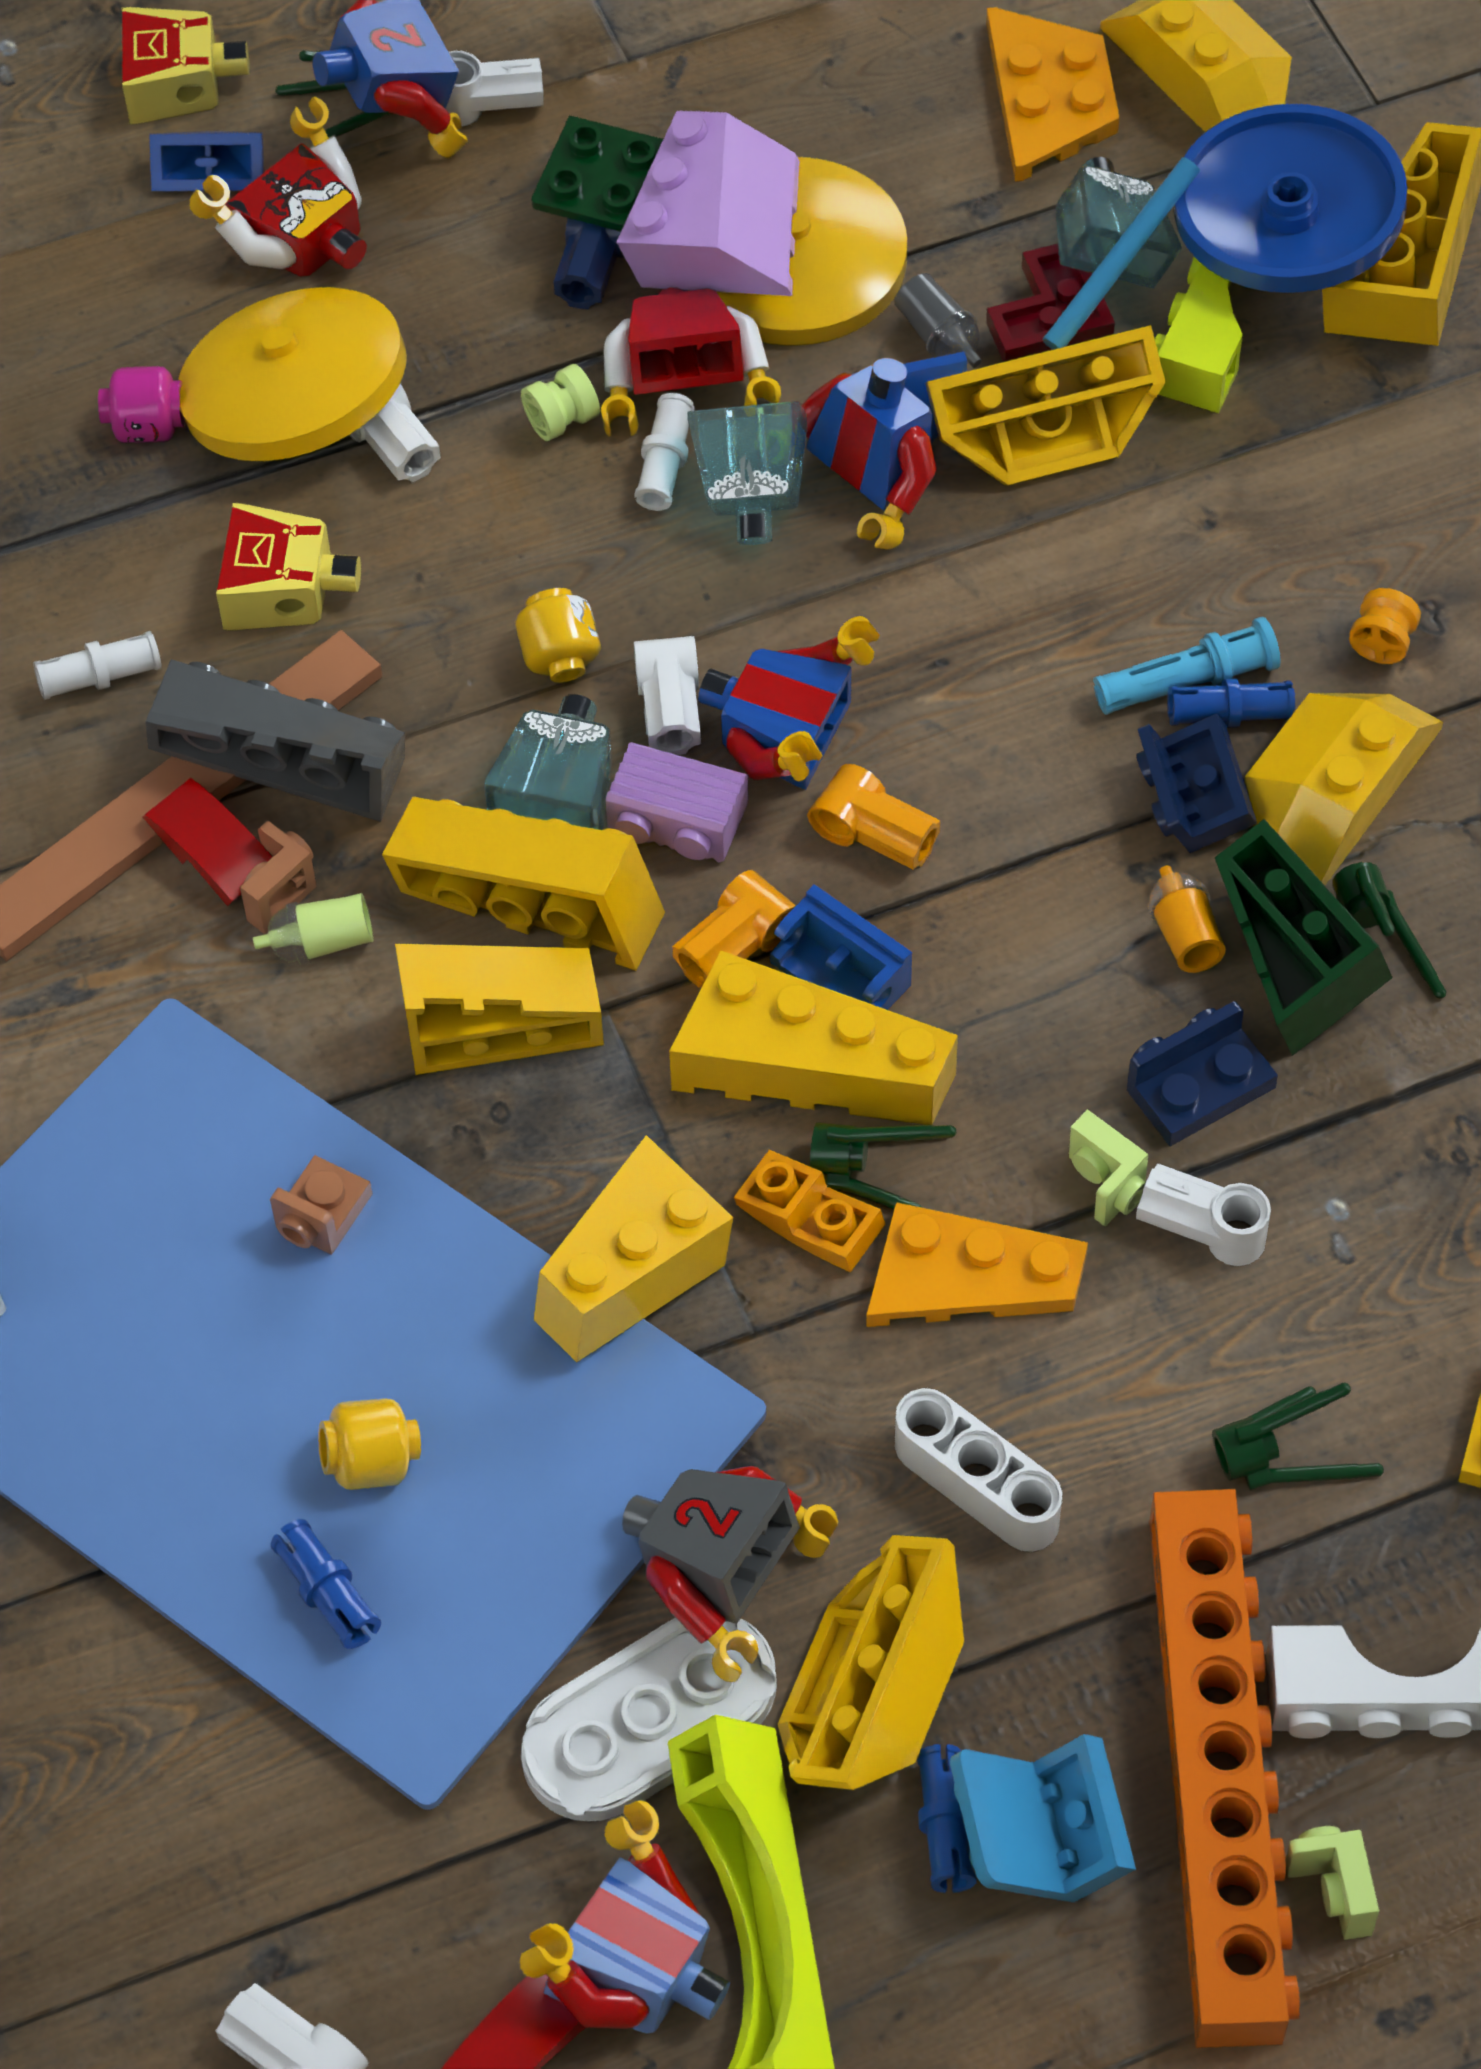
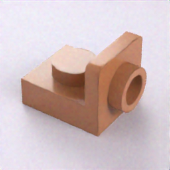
[240,821,317,934]
[270,1155,372,1255]

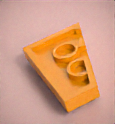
[866,1202,1088,1327]

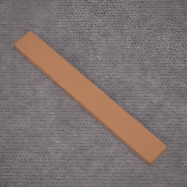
[0,630,382,961]

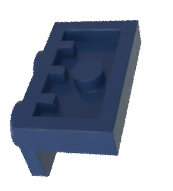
[1127,1001,1278,1147]

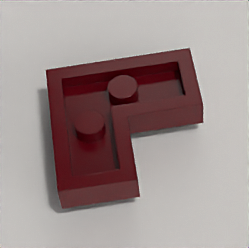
[986,239,1115,362]

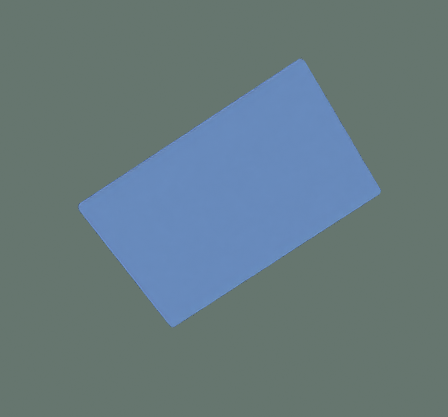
[0,999,766,1810]

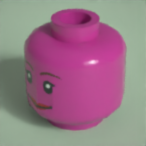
[98,366,185,443]

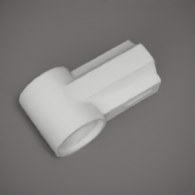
[446,51,543,127]
[350,384,441,483]
[634,636,701,755]
[1136,1163,1271,1266]
[216,1983,369,2069]

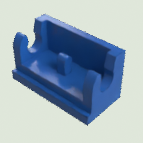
[770,884,912,1010]

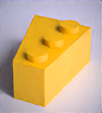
[395,944,604,1075]
[533,1135,733,1362]

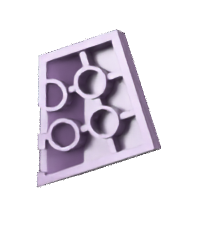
[617,111,799,296]

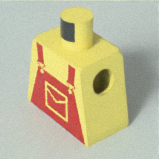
[122,7,249,124]
[216,503,361,630]

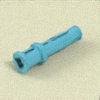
[1093,616,1281,715]

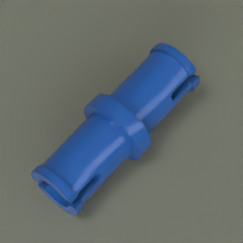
[1167,678,1295,728]
[270,1519,381,1649]
[917,1744,976,1893]

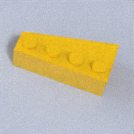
[1322,122,1481,346]
[382,796,665,971]
[669,950,958,1125]

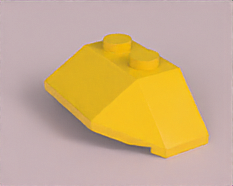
[1100,0,1292,132]
[925,325,1166,486]
[1244,693,1443,885]
[778,1535,964,1790]

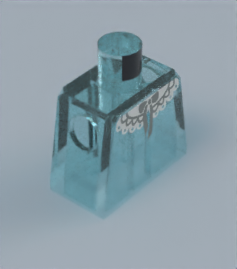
[1056,157,1182,289]
[687,401,807,545]
[484,694,612,830]

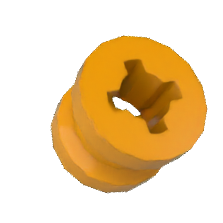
[1349,588,1421,664]

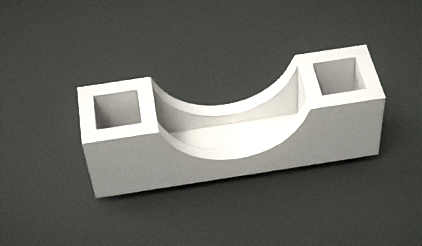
[1266,1626,1481,1739]

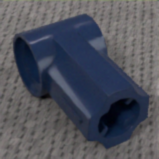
[553,218,624,310]

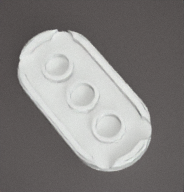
[521,1618,776,1821]

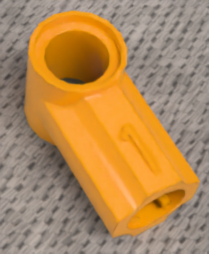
[807,764,941,870]
[672,870,796,988]

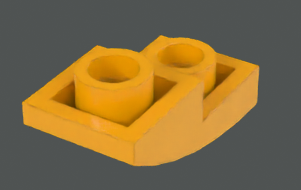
[734,1150,886,1273]

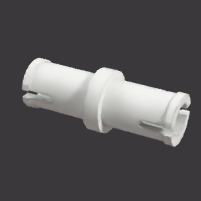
[634,393,695,511]
[33,631,161,700]

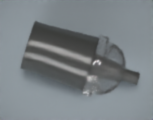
[894,273,982,368]

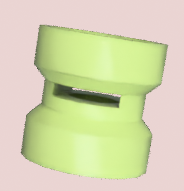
[520,364,600,441]

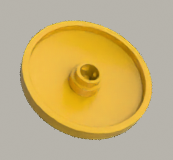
[688,157,907,345]
[178,287,407,461]

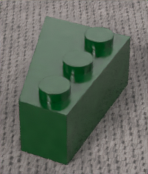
[1214,819,1393,1056]

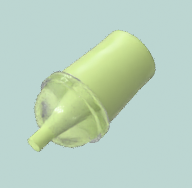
[253,893,373,965]

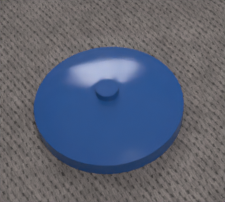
[1174,104,1407,293]

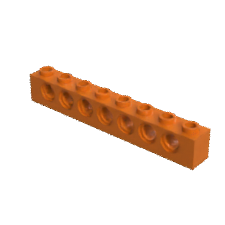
[1149,1489,1300,2048]

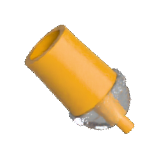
[1148,865,1226,973]

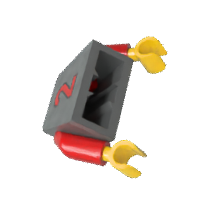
[622,1466,838,1682]

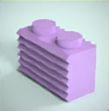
[606,742,748,863]

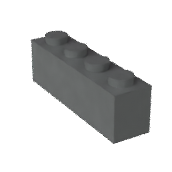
[145,659,405,822]

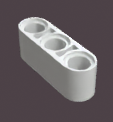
[895,1388,1062,1552]

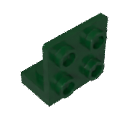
[531,115,663,232]

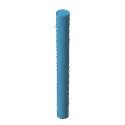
[1043,157,1200,350]

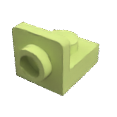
[1069,1109,1148,1226]
[1285,1826,1379,1940]

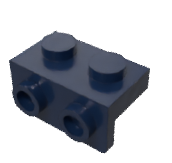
[1136,713,1257,853]

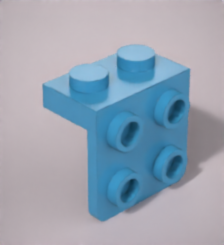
[950,1734,1136,1902]

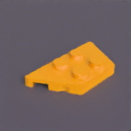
[986,7,1120,182]

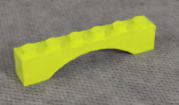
[1155,257,1243,413]
[667,1714,835,2069]

